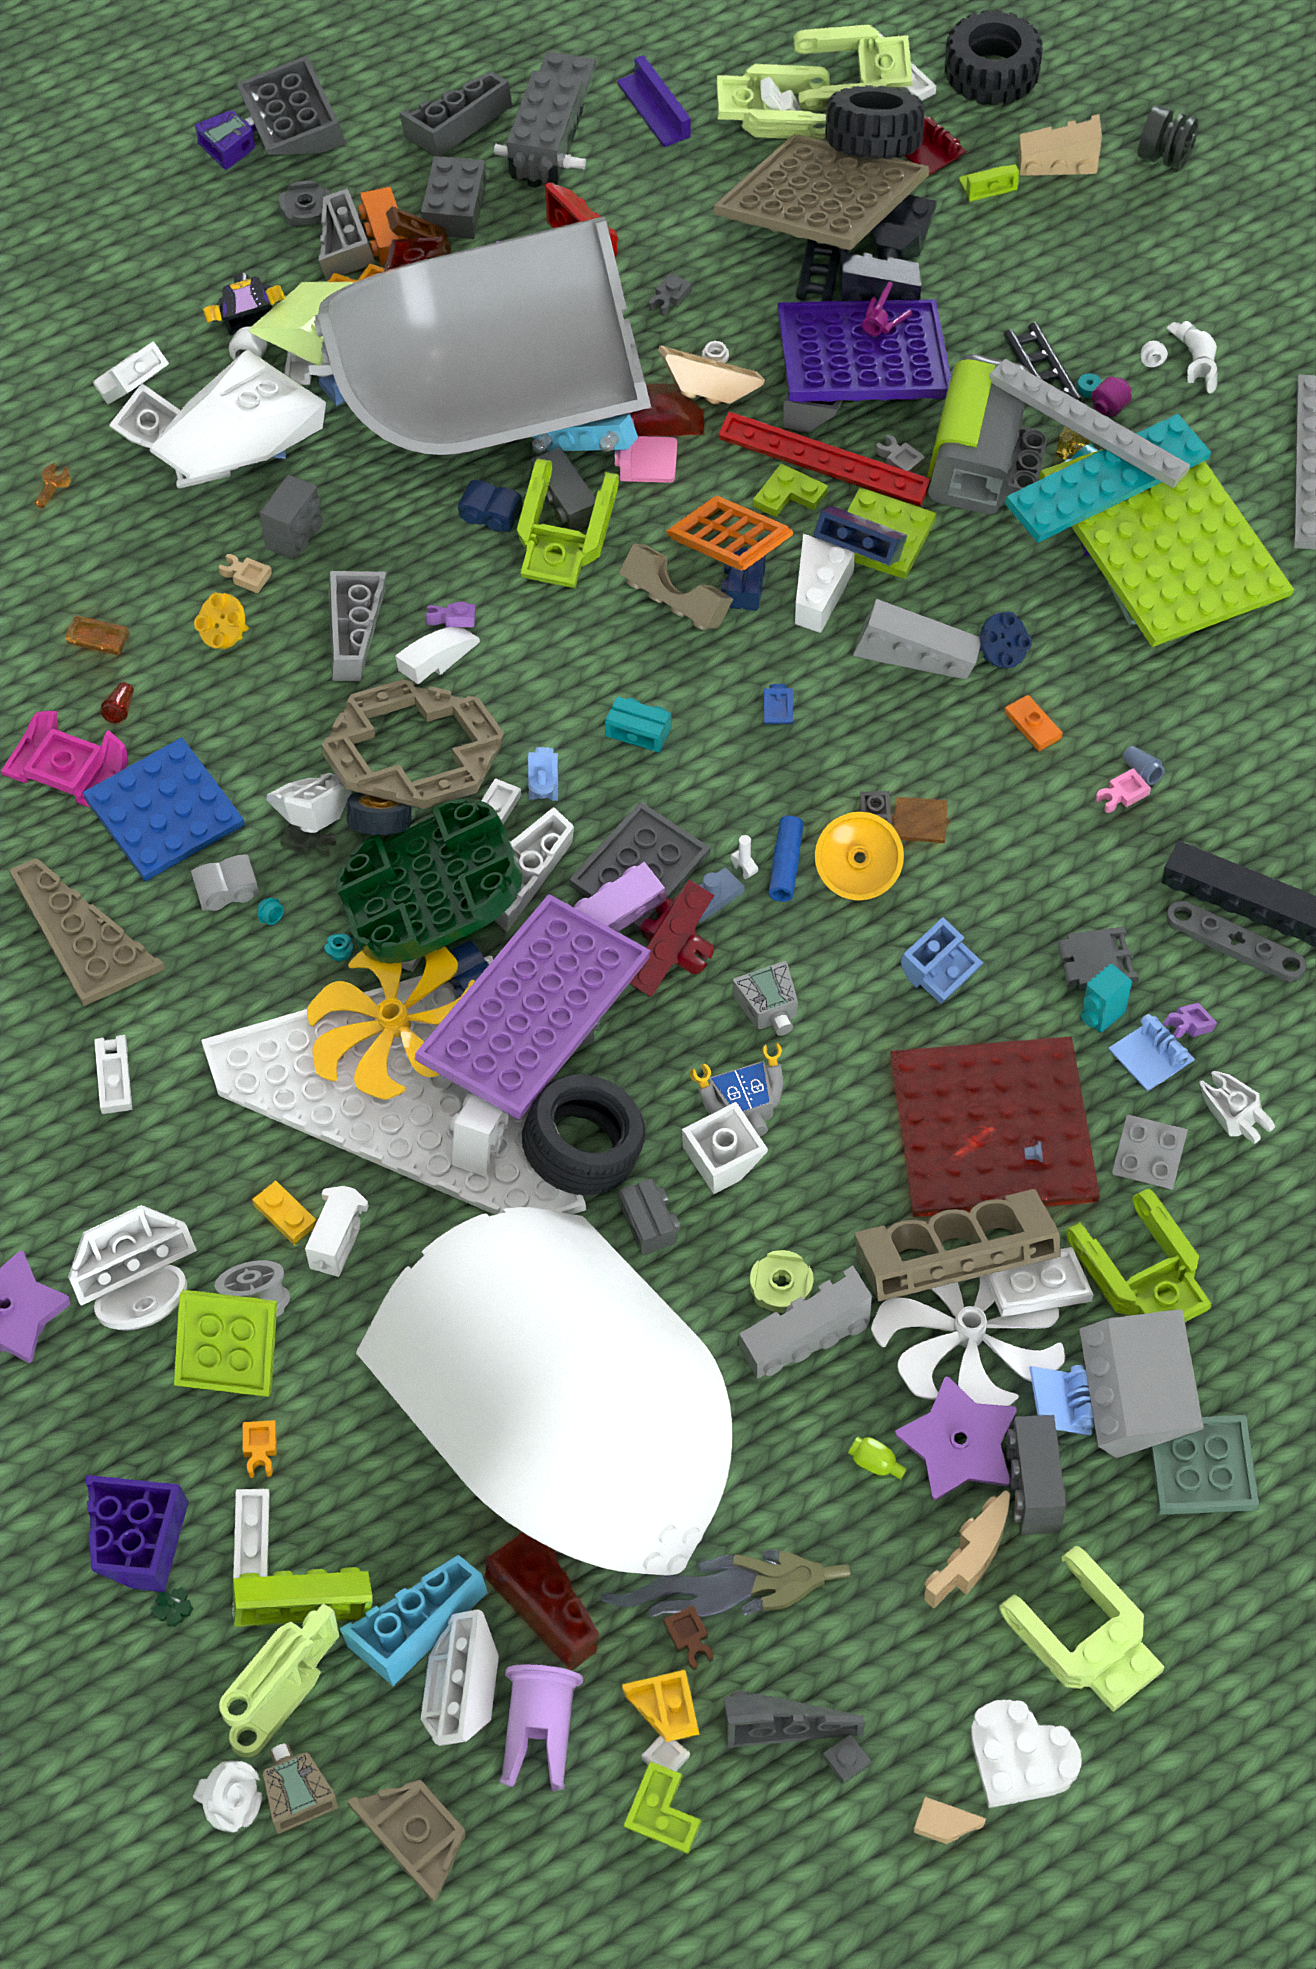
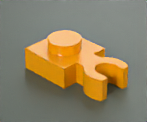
[243,1420,277,1478]

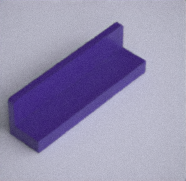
[618,55,691,147]

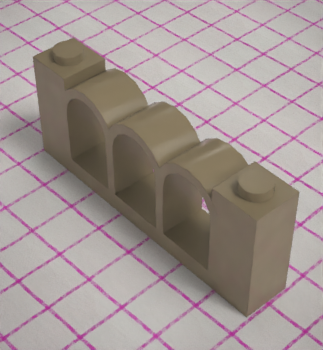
[854,1189,1061,1302]

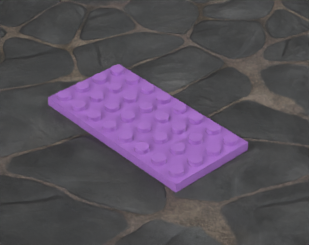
[415,894,651,1120]

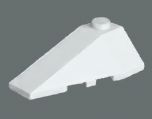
[109,383,181,448]

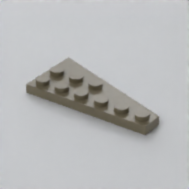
[9,858,165,1007]

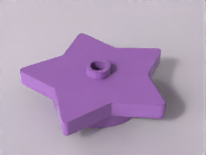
[0,1251,71,1363]
[895,1377,1017,1501]

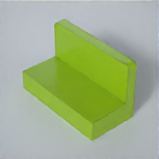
[959,164,1019,202]

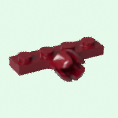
[629,879,715,997]

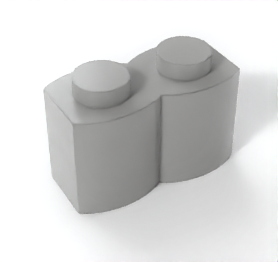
[191,855,259,911]

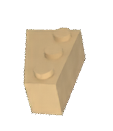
[1018,114,1102,175]

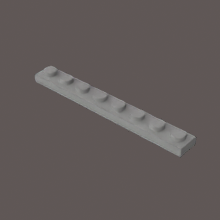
[989,359,1190,488]
[1294,374,1316,550]

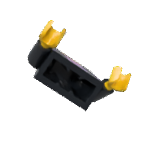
[203,273,286,336]

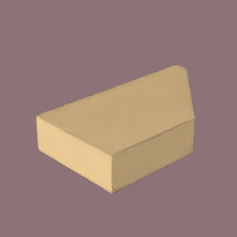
[914,1797,986,1844]

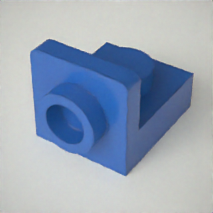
[763,684,793,724]

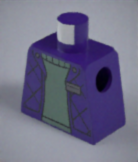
[195,111,257,171]

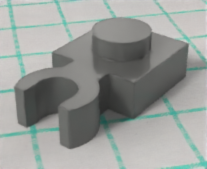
[649,273,692,316]

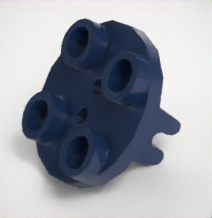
[979,611,1032,669]

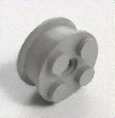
[215,1260,290,1316]

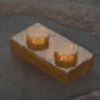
[65,615,130,656]

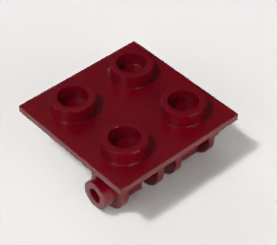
[904,117,967,175]

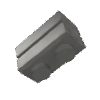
[618,1178,680,1255]

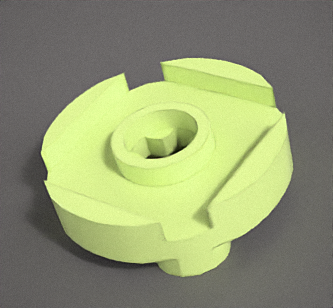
[750,1250,814,1313]

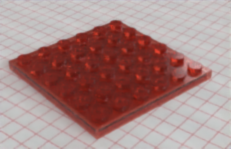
[890,1036,1100,1217]

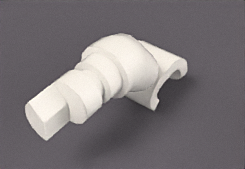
[1166,321,1217,393]

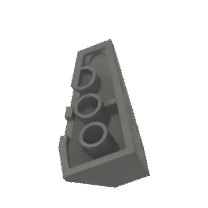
[723,1691,865,1748]

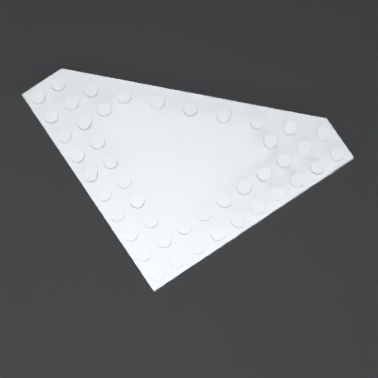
[201,956,586,1215]

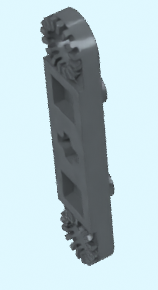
[1167,901,1306,983]

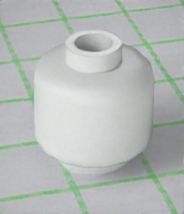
[229,327,267,360]

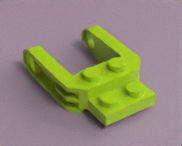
[517,458,619,588]
[1066,1188,1212,1322]

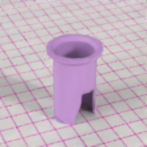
[499,1664,583,1791]

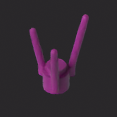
[861,282,912,336]

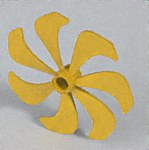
[307,946,475,1100]

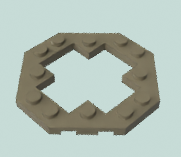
[322,679,504,809]

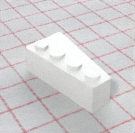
[495,807,574,932]
[450,1092,514,1177]

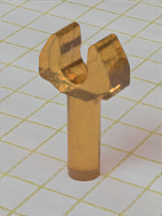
[35,463,71,509]

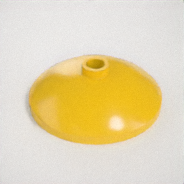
[815,812,904,901]

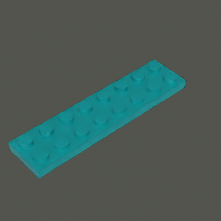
[1004,414,1211,543]

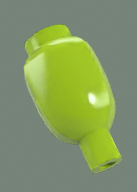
[848,1436,907,1480]

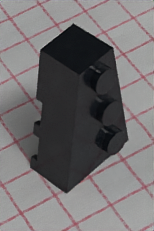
[839,248,921,301]

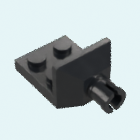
[869,194,937,261]

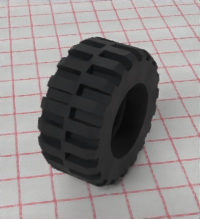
[944,10,1043,105]
[825,85,925,159]

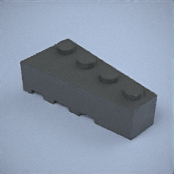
[400,71,513,157]

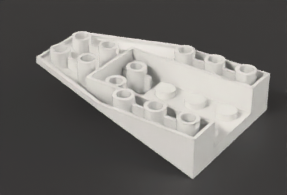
[150,350,326,479]

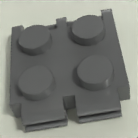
[1058,927,1139,990]

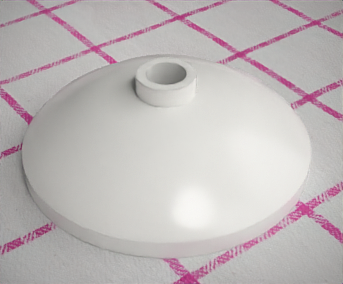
[94,1264,187,1330]

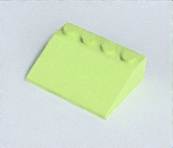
[249,282,353,366]

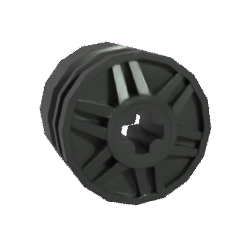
[1138,105,1199,170]

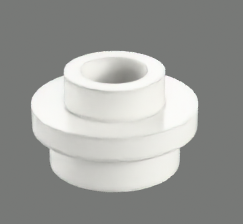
[702,341,729,363]
[1140,341,1167,367]

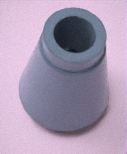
[1123,746,1165,785]

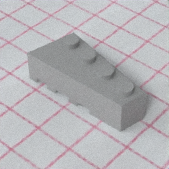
[329,571,386,681]
[853,599,980,680]
[739,1266,872,1378]

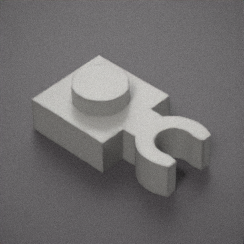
[876,435,925,473]

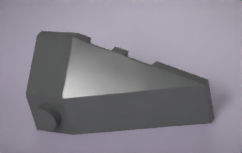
[783,393,843,432]

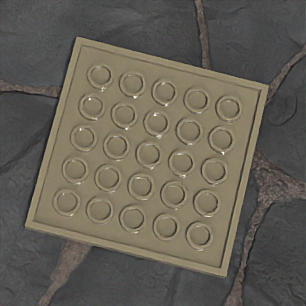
[714,133,929,250]

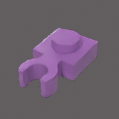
[426,602,476,627]
[1163,1003,1217,1038]

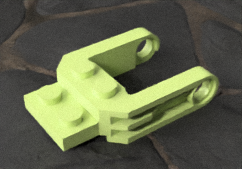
[793,25,912,111]
[716,64,830,140]
[999,1546,1164,1712]
[219,1603,340,1758]

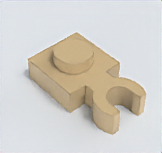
[218,554,272,593]

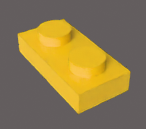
[252,1181,317,1245]

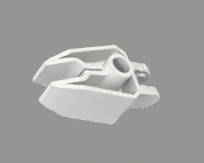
[1200,1071,1275,1144]

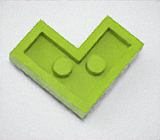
[753,464,828,517]
[624,1761,702,1854]

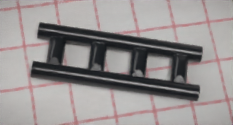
[795,239,840,302]
[1004,322,1082,402]

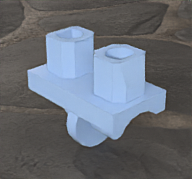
[528,747,558,801]

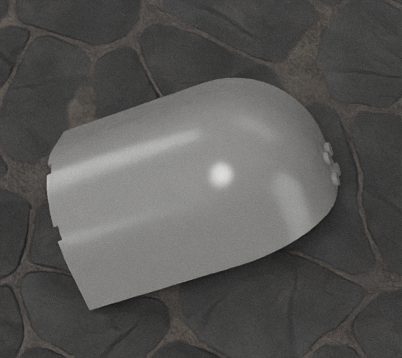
[314,216,651,455]

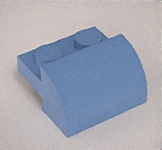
[901,917,983,1005]

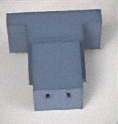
[1024,1141,1045,1162]

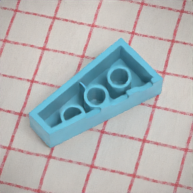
[340,1555,488,1686]

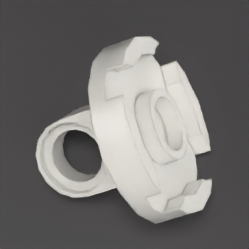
[193,1760,262,1832]

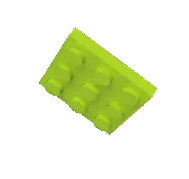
[847,488,936,579]
[174,1290,278,1397]

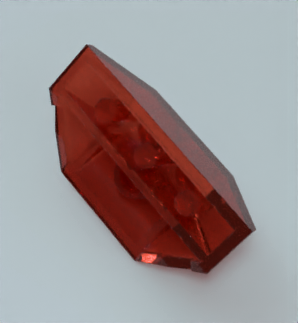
[626,384,704,436]

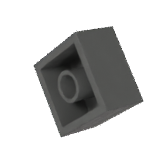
[260,474,323,560]

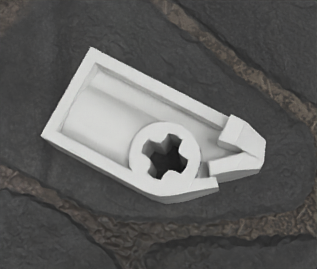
[305,1186,369,1277]

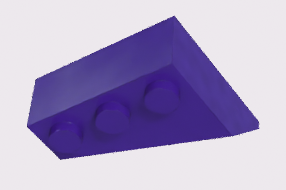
[86,1475,189,1592]

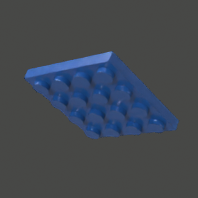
[82,737,245,882]

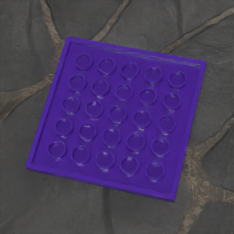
[777,299,951,402]

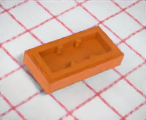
[1005,695,1063,751]

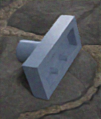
[698,867,744,924]

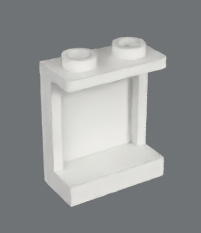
[93,341,169,404]

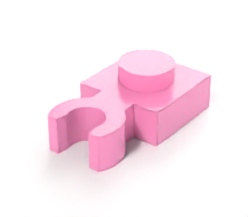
[1095,768,1151,813]

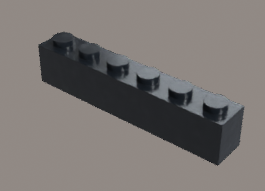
[1161,840,1316,947]

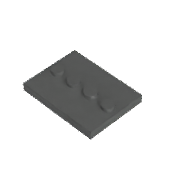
[569,802,711,933]

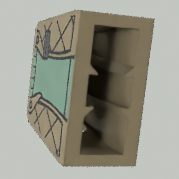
[263,1743,338,1834]

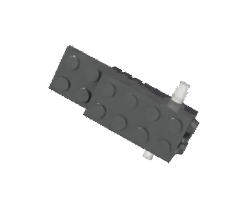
[494,51,596,188]

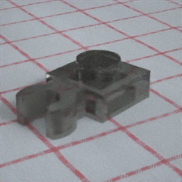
[280,823,336,858]

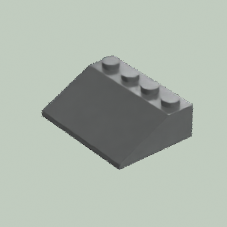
[236,55,345,155]

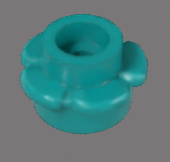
[257,897,284,925]
[324,933,354,961]

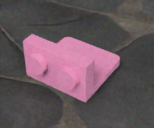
[615,418,677,483]

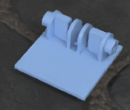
[1109,1014,1195,1092]
[1029,1365,1094,1435]

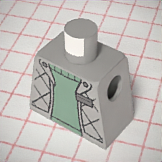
[733,961,798,1036]

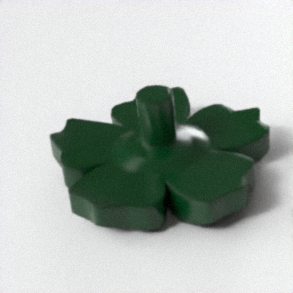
[152,1587,193,1627]

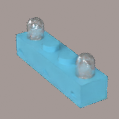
[532,414,638,454]

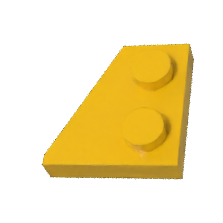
[622,1670,699,1742]

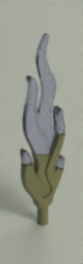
[601,1550,850,1617]

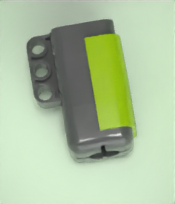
[927,354,1047,514]

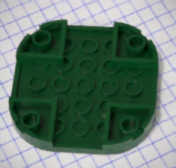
[336,798,523,963]

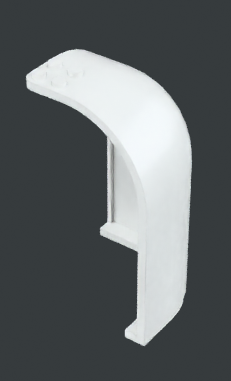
[356,1207,732,1575]

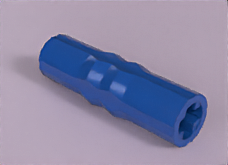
[769,815,804,902]

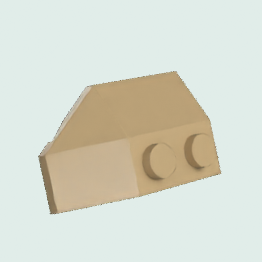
[658,345,765,404]

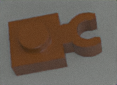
[663,1605,714,1670]

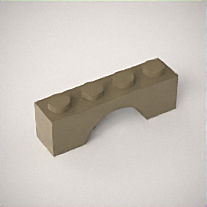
[619,544,733,631]

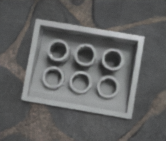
[1080,1309,1204,1458]

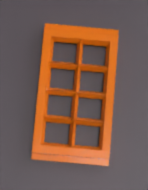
[666,496,794,571]

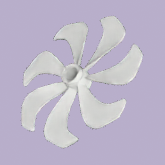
[871,1276,1065,1406]

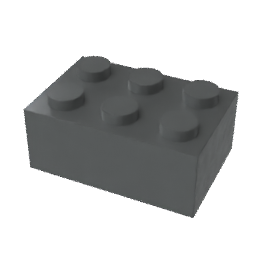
[421,156,487,239]
[1005,1415,1066,1535]

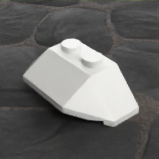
[266,773,352,833]
[68,1205,197,1306]
[421,1609,499,1746]

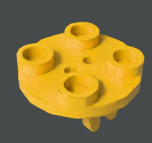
[194,592,249,650]

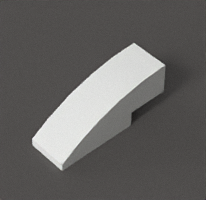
[395,627,480,684]

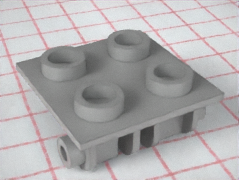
[1112,1114,1188,1190]

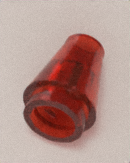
[101,682,134,724]

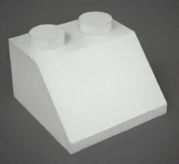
[682,1102,768,1194]

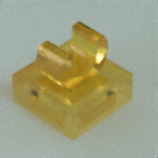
[1056,427,1089,460]

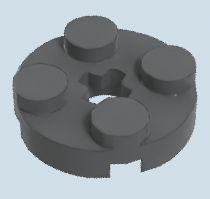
[279,181,330,227]

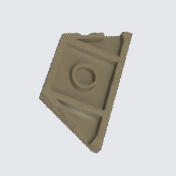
[347,1780,466,1903]

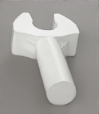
[731,835,758,879]

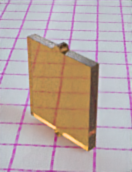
[892,797,949,843]

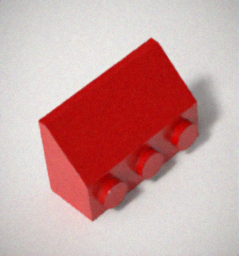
[545,183,618,256]

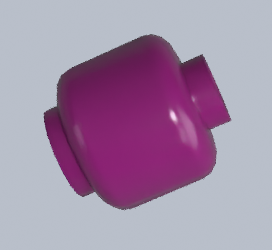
[1091,377,1132,417]

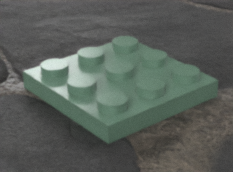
[1150,1415,1259,1515]

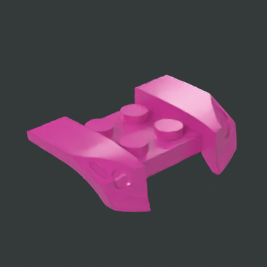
[1,711,128,808]

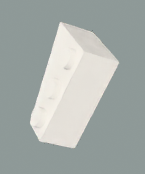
[795,534,855,633]

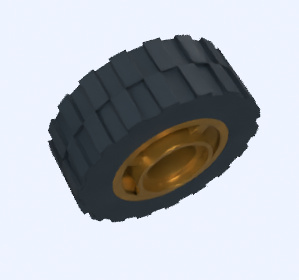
[347,792,412,835]

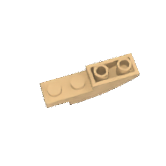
[924,1490,1010,1608]

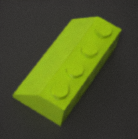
[232,1567,373,1627]

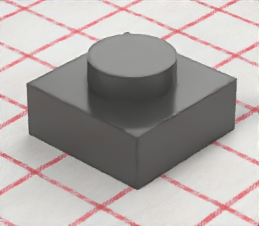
[823,1734,871,1784]

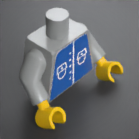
[689,1043,784,1137]

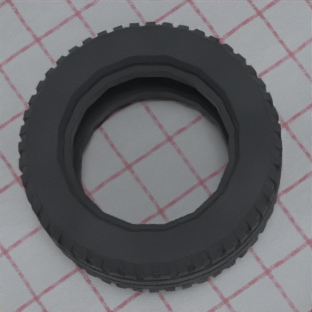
[522,1074,646,1195]

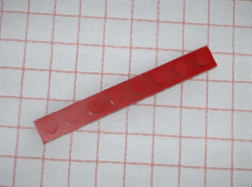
[718,412,931,507]

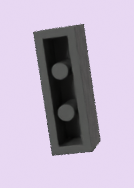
[529,447,596,530]

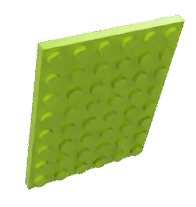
[1038,449,1294,647]

